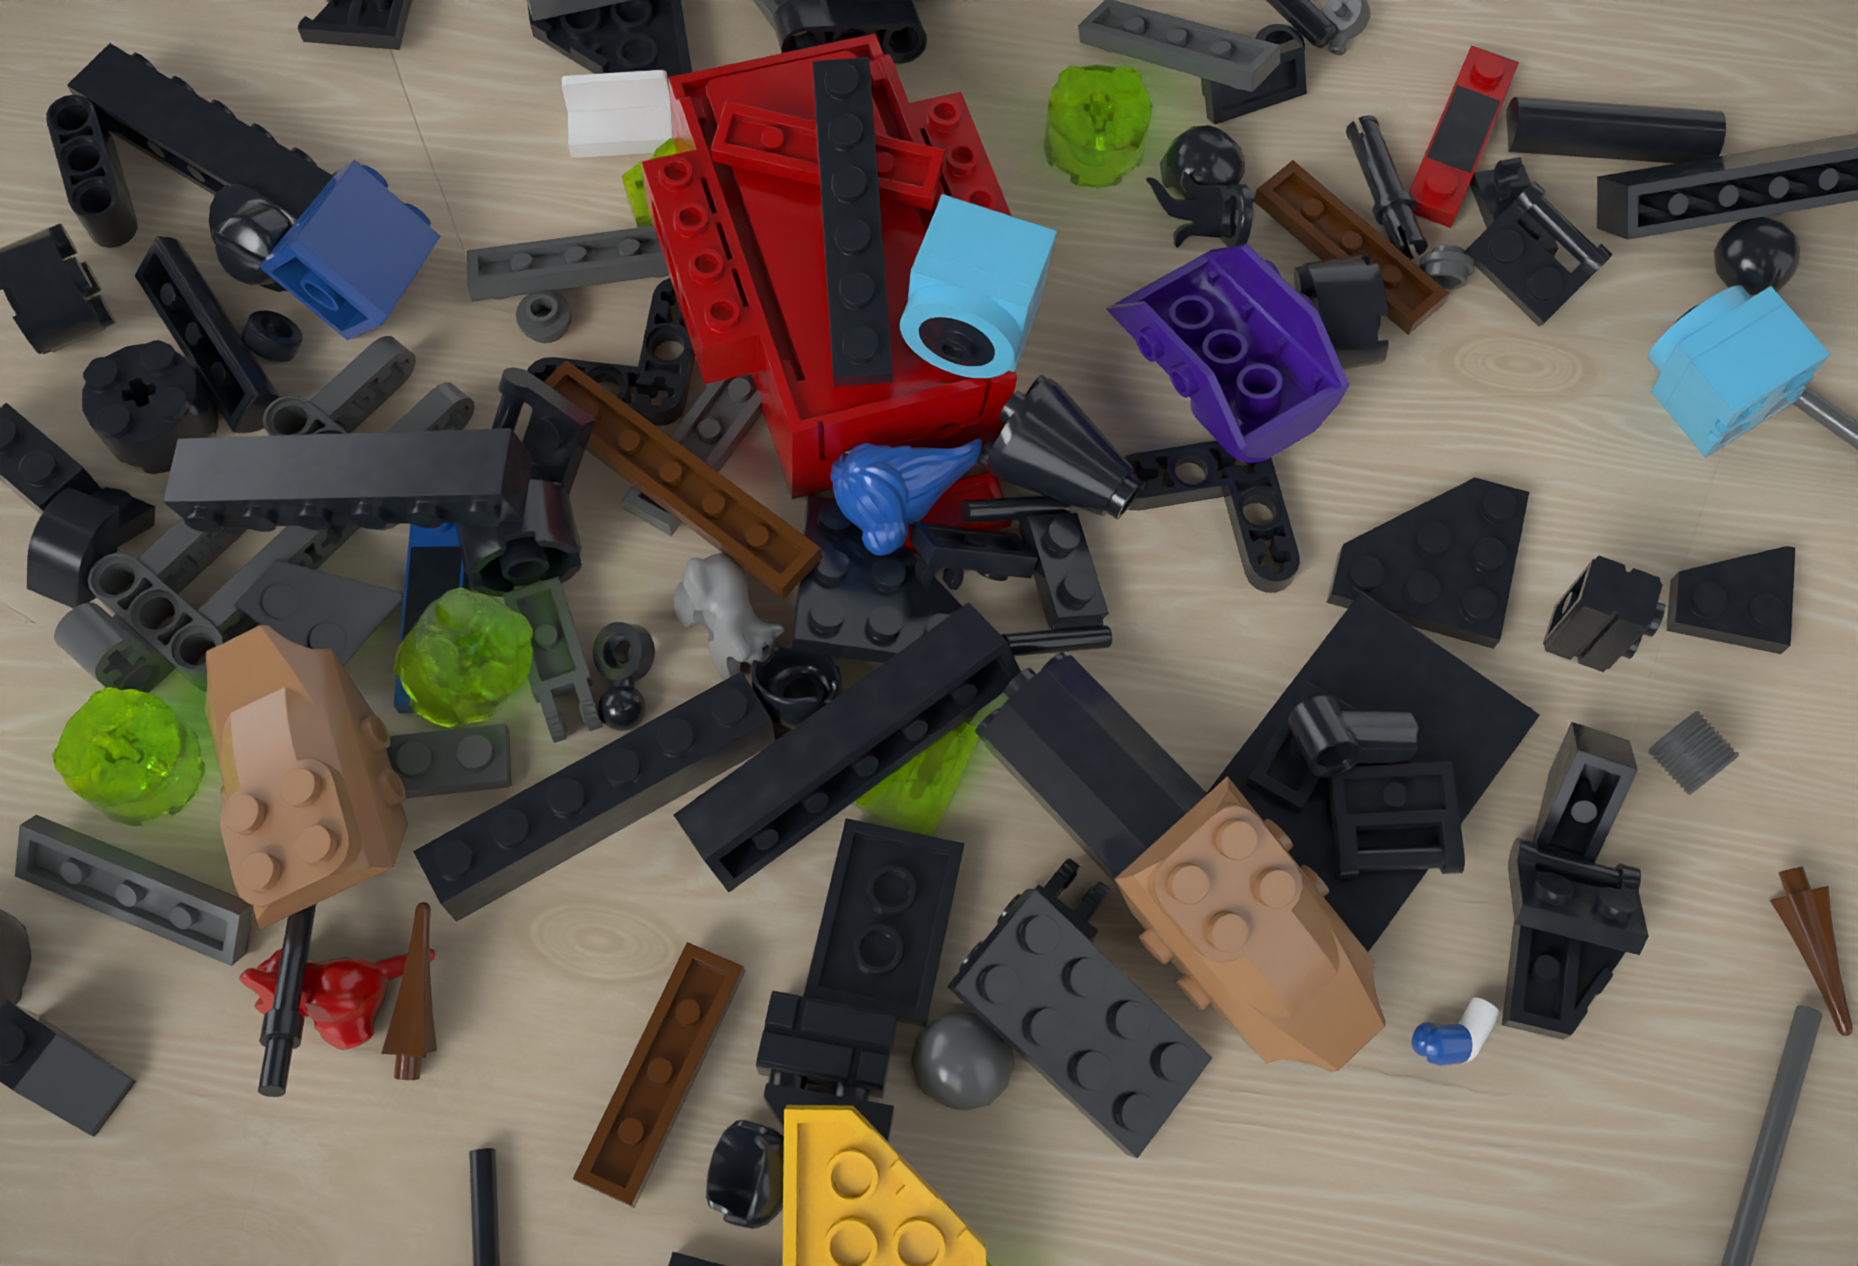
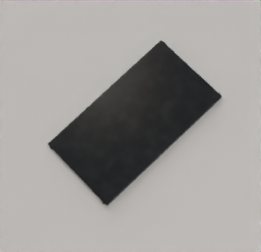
[1207,591,1540,952]

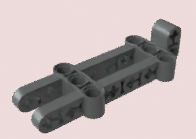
[54,336,475,703]

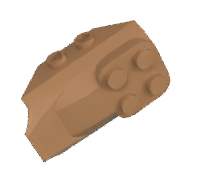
[204,625,408,930]
[1115,776,1386,1072]

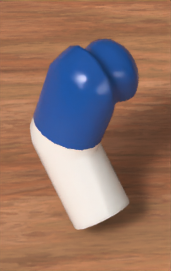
[1411,997,1501,1066]

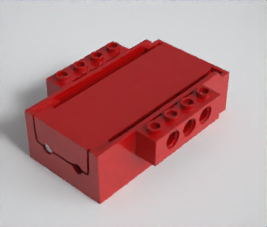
[641,34,1017,499]

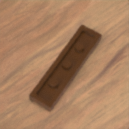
[1254,160,1449,335]
[573,942,745,1208]

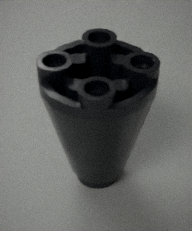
[977,375,1143,520]

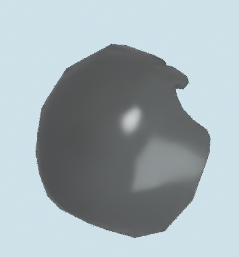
[911,1012,1014,1111]

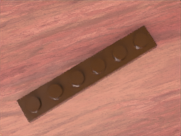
[531,360,822,599]

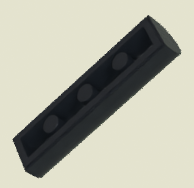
[1506,97,1726,163]
[134,236,280,433]

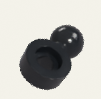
[593,622,655,731]

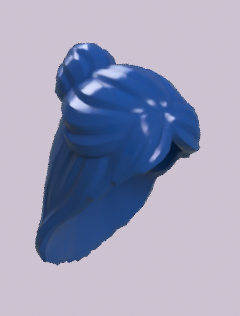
[831,438,982,556]

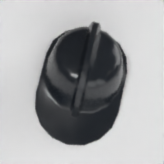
[209,183,297,292]

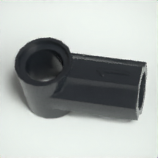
[1288,696,1419,778]

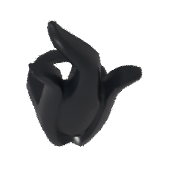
[1146,171,1254,248]

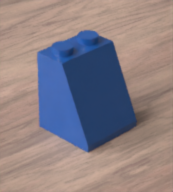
[258,160,441,340]

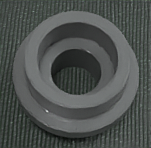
[1420,245,1475,289]
[516,291,572,343]

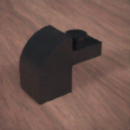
[27,486,156,609]

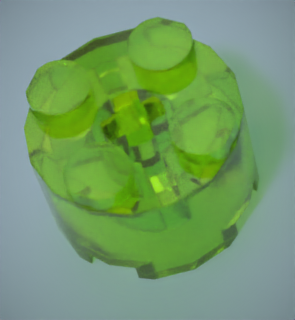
[1043,64,1152,189]
[393,587,533,729]
[52,687,205,827]

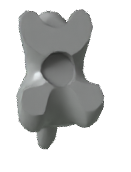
[673,553,785,680]

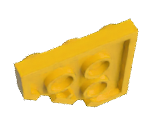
[782,1105,986,1266]

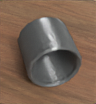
[1648,711,1739,795]

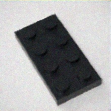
[947,889,1213,1158]

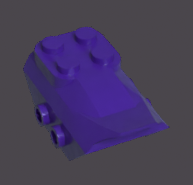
[1106,244,1349,463]

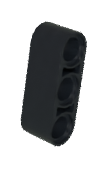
[773,0,927,64]
[46,95,138,248]

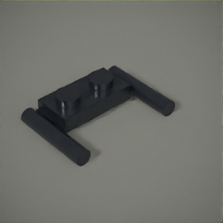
[961,496,1112,657]

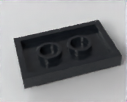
[803,818,965,1027]

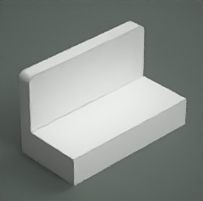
[562,70,675,158]

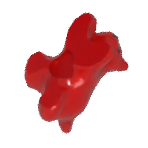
[239,948,435,1050]

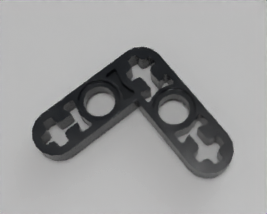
[527,278,695,426]
[1124,440,1300,593]

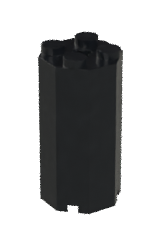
[975,652,1207,886]

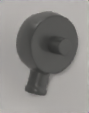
[1323,0,1370,55]

